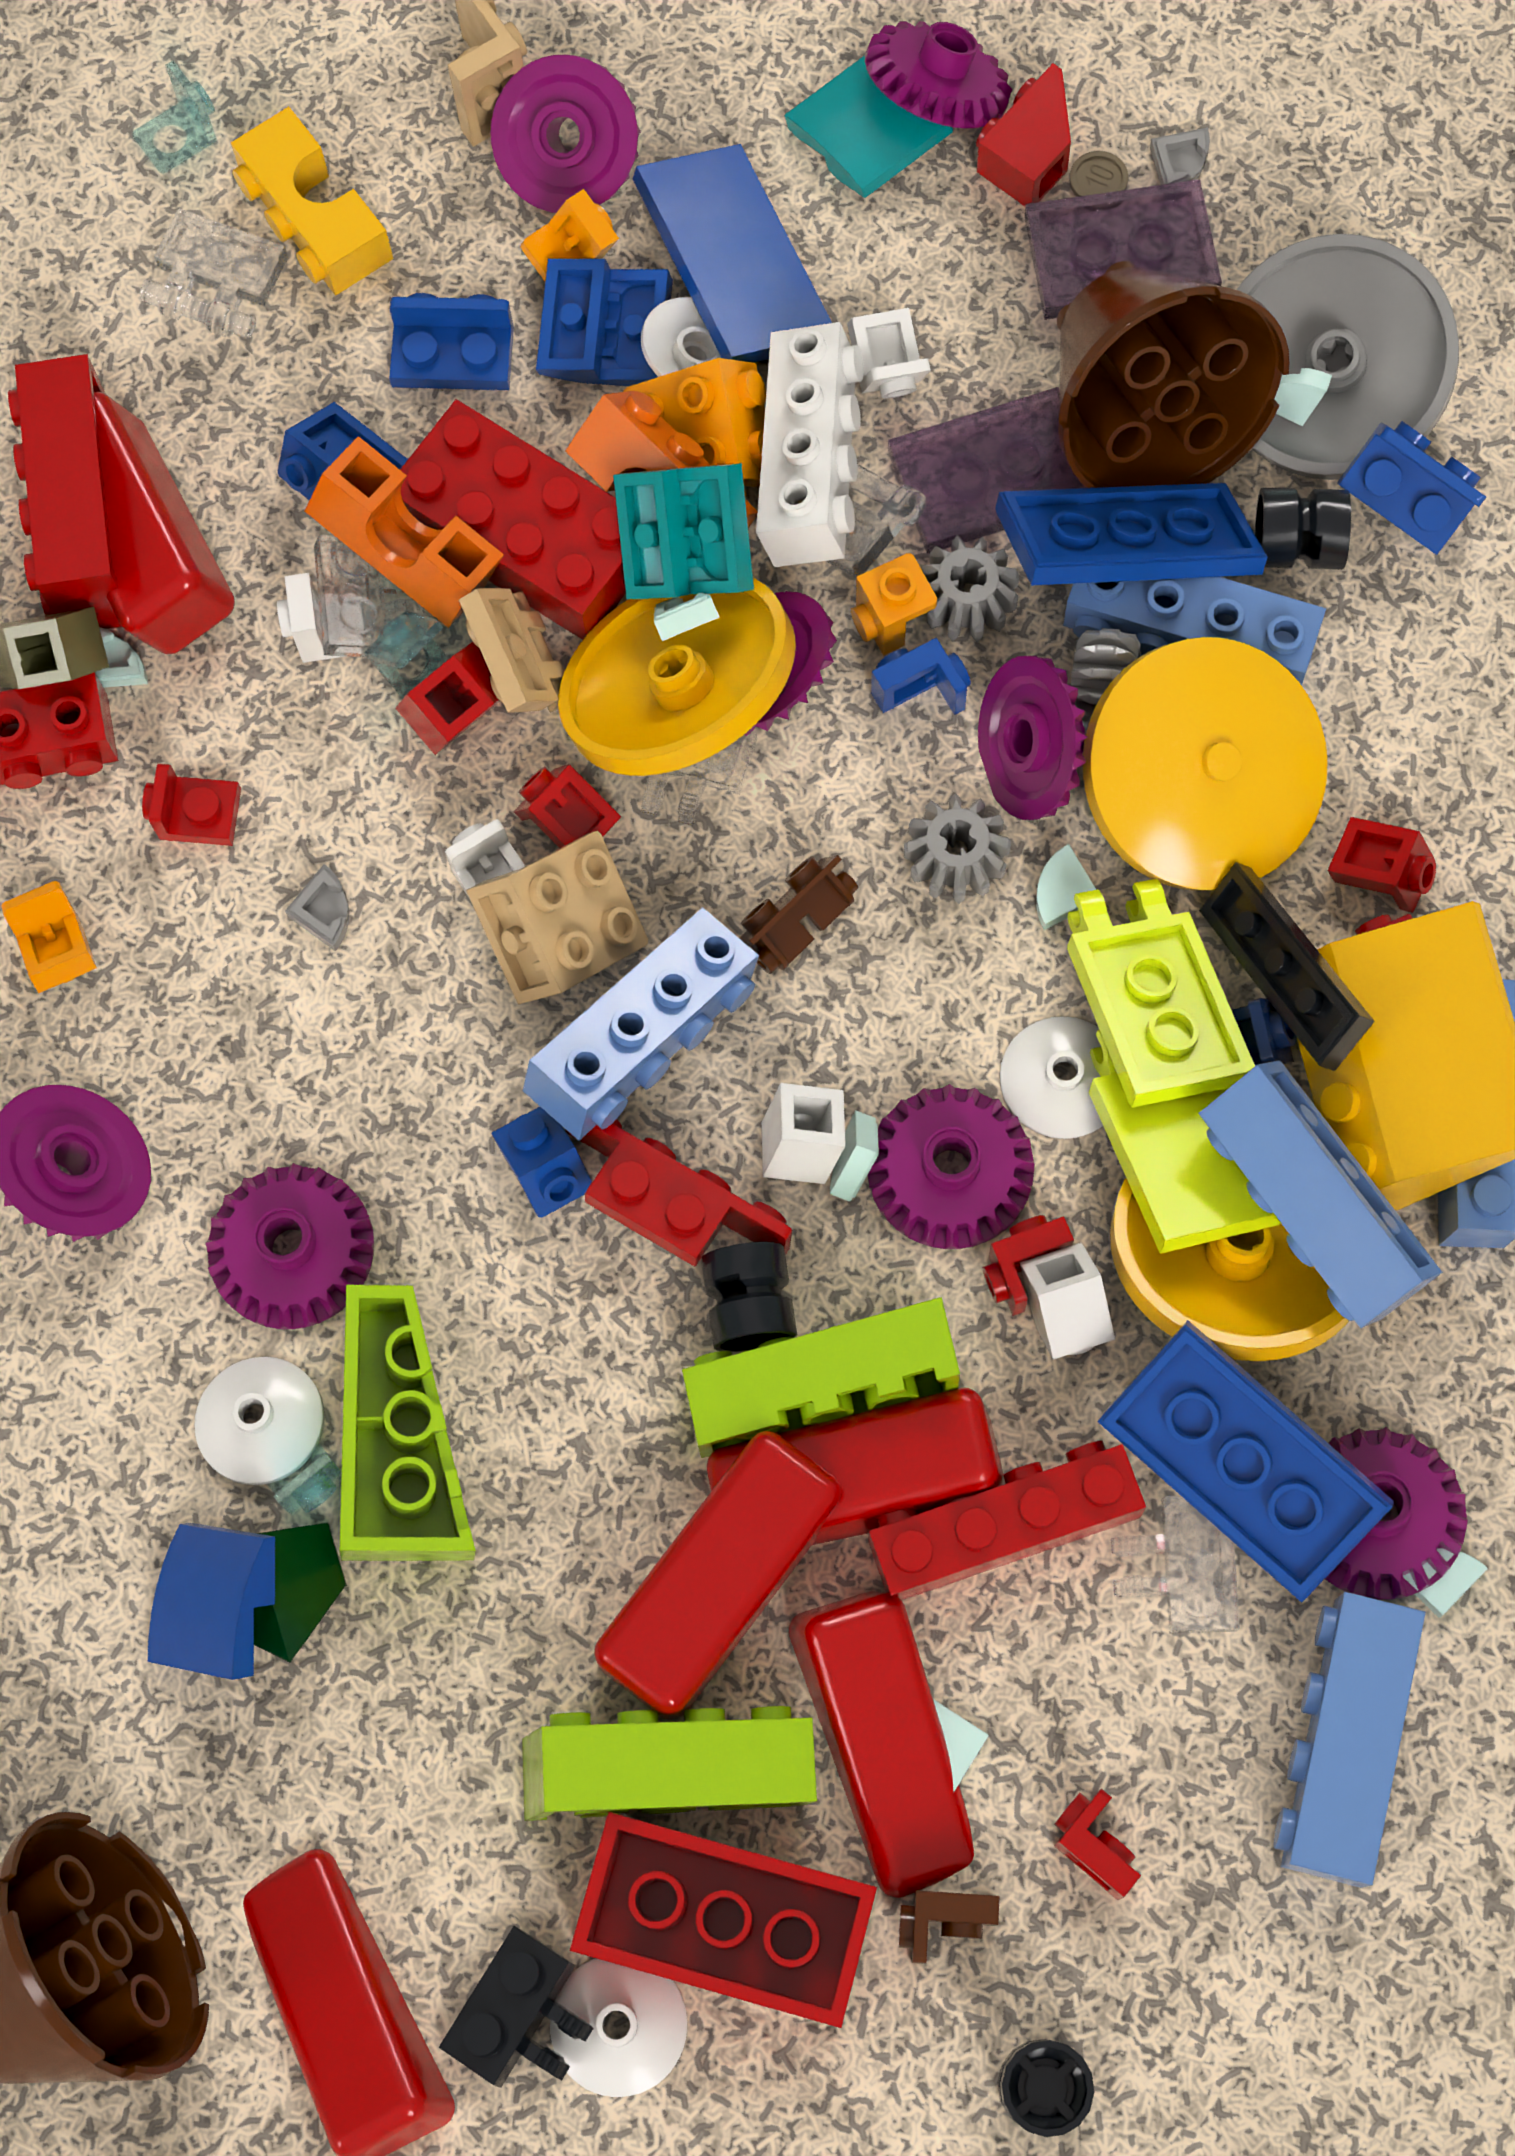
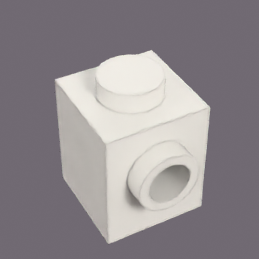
[762,1083,845,1184]
[1020,1243,1115,1360]

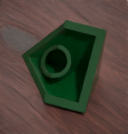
[254,1522,347,1663]

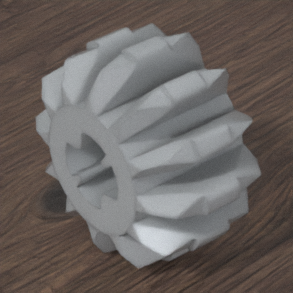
[920,535,1019,643]
[1071,628,1141,730]
[904,793,1011,904]

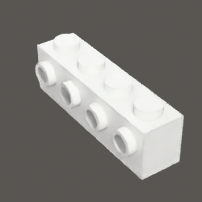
[756,322,863,567]

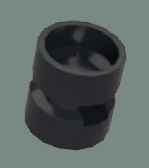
[1255,488,1351,570]
[701,1242,797,1352]
[997,2039,1095,2137]

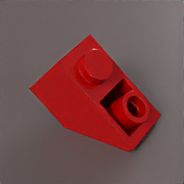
[976,63,1071,211]
[395,642,500,755]

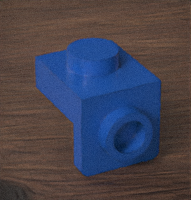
[871,638,971,715]
[491,1106,592,1218]

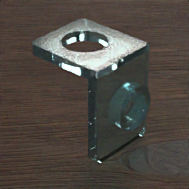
[132,60,217,173]
[364,611,449,698]
[267,1444,342,1516]

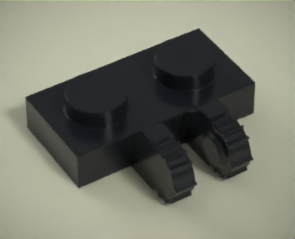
[438,1926,594,2088]

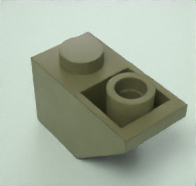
[0,607,109,689]

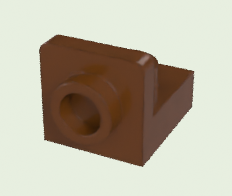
[899,1890,1000,1964]

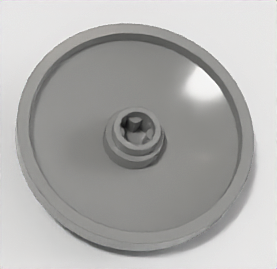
[1237,234,1459,480]

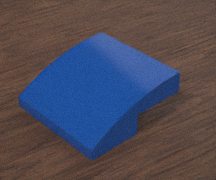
[536,259,673,386]
[147,1523,275,1680]

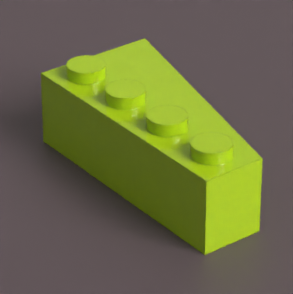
[340,1285,476,1561]
[682,1297,960,1458]
[522,1706,817,1821]

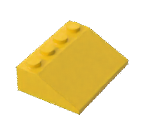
[1297,901,1515,1211]

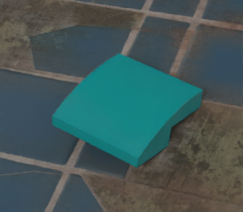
[784,55,953,198]
[613,463,754,599]

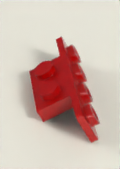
[565,1119,793,1267]

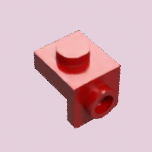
[982,1215,1074,1316]

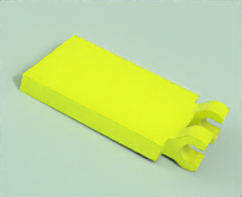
[1067,879,1255,1108]
[1088,1030,1281,1254]

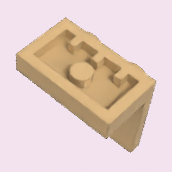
[447,0,527,147]
[466,831,648,1005]

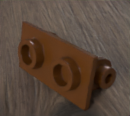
[740,855,859,974]

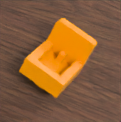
[520,189,619,281]
[851,553,937,656]
[1,881,97,994]

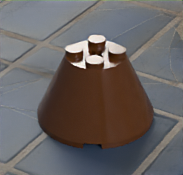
[1057,261,1290,488]
[0,1812,209,2084]

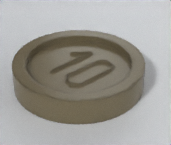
[1069,151,1128,206]

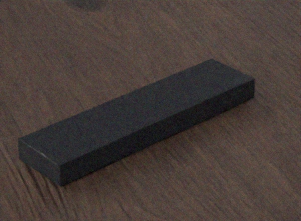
[1199,862,1375,1071]

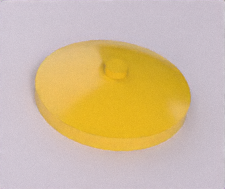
[558,578,796,776]
[1083,637,1327,891]
[1110,1178,1349,1361]

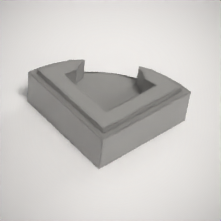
[1150,127,1210,197]
[285,864,349,951]

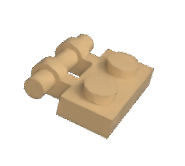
[459,588,564,713]

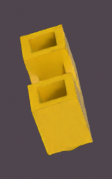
[231,106,394,296]

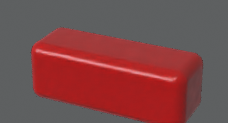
[94,392,235,654]
[707,1387,1005,1545]
[594,1431,841,1720]
[789,1591,974,1898]
[243,1849,455,2156]

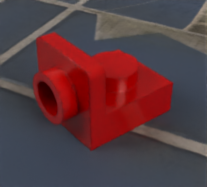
[142,764,241,846]
[514,764,621,848]
[1327,817,1436,913]
[1054,1788,1141,1900]

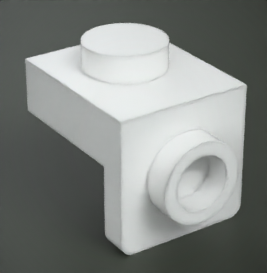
[847,308,931,399]
[277,573,362,663]
[445,819,525,899]

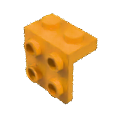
[623,358,766,487]

